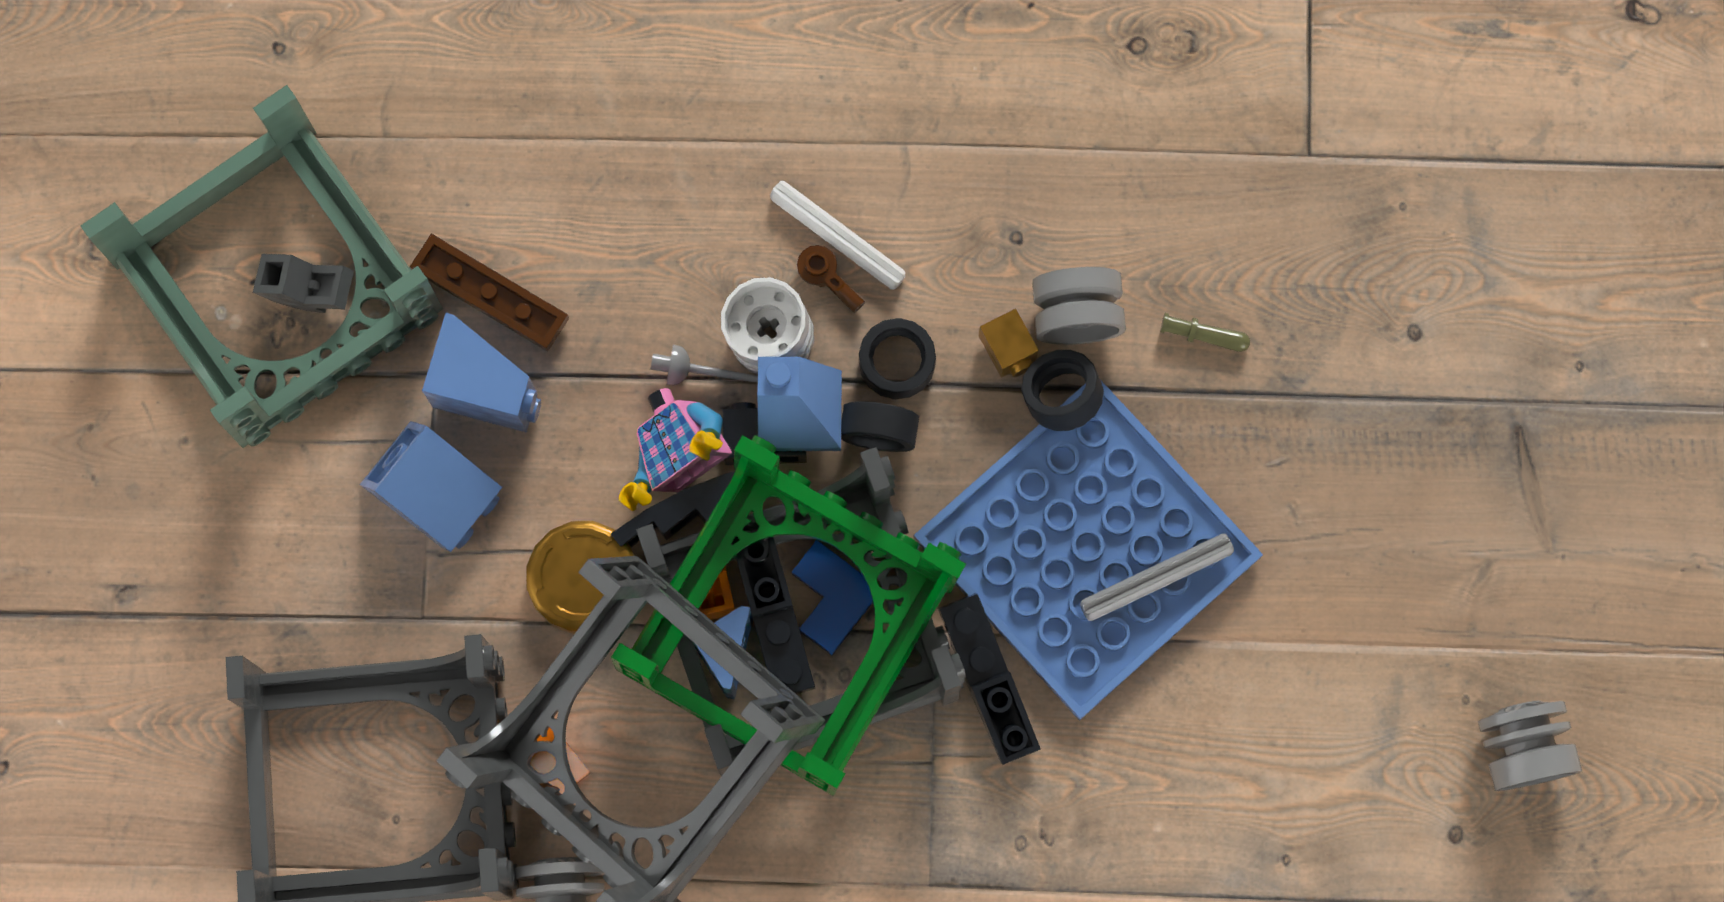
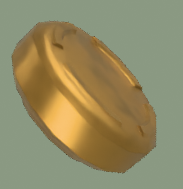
[526,521,634,634]

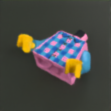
[619,388,732,511]

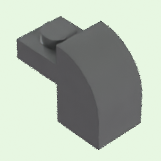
[253,254,354,313]

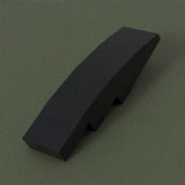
[611,471,735,547]

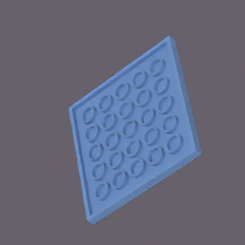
[913,380,1263,721]

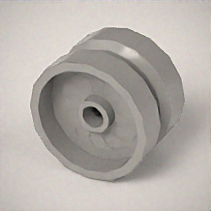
[1032,267,1126,345]

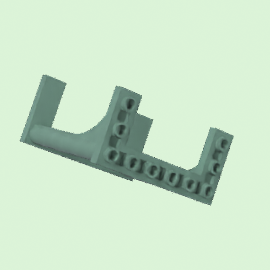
[80,85,443,448]

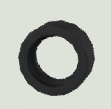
[859,318,936,400]
[1021,349,1104,431]
[841,401,919,452]

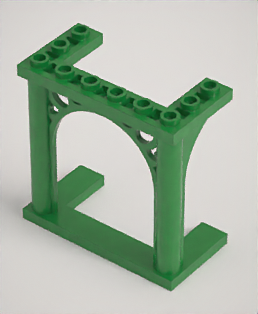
[611,435,966,796]

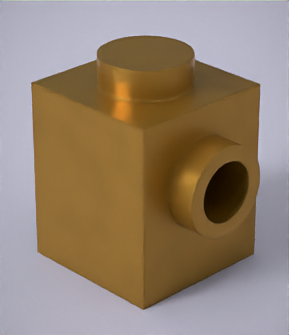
[979,308,1039,378]

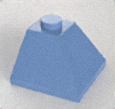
[757,357,842,451]

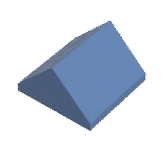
[693,606,753,700]

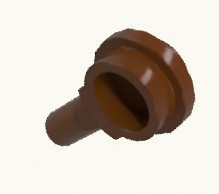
[797,245,865,313]

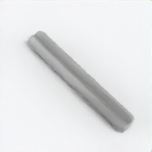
[1080,534,1234,621]

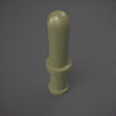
[1160,313,1250,352]

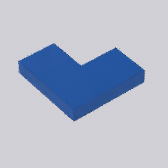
[792,540,873,656]

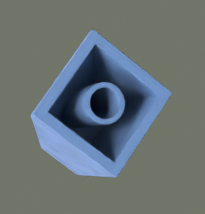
[422,313,541,432]
[360,421,502,552]

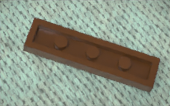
[410,233,569,352]

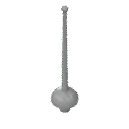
[650,345,758,385]

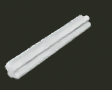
[770,181,905,290]

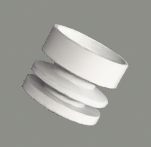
[721,277,814,374]

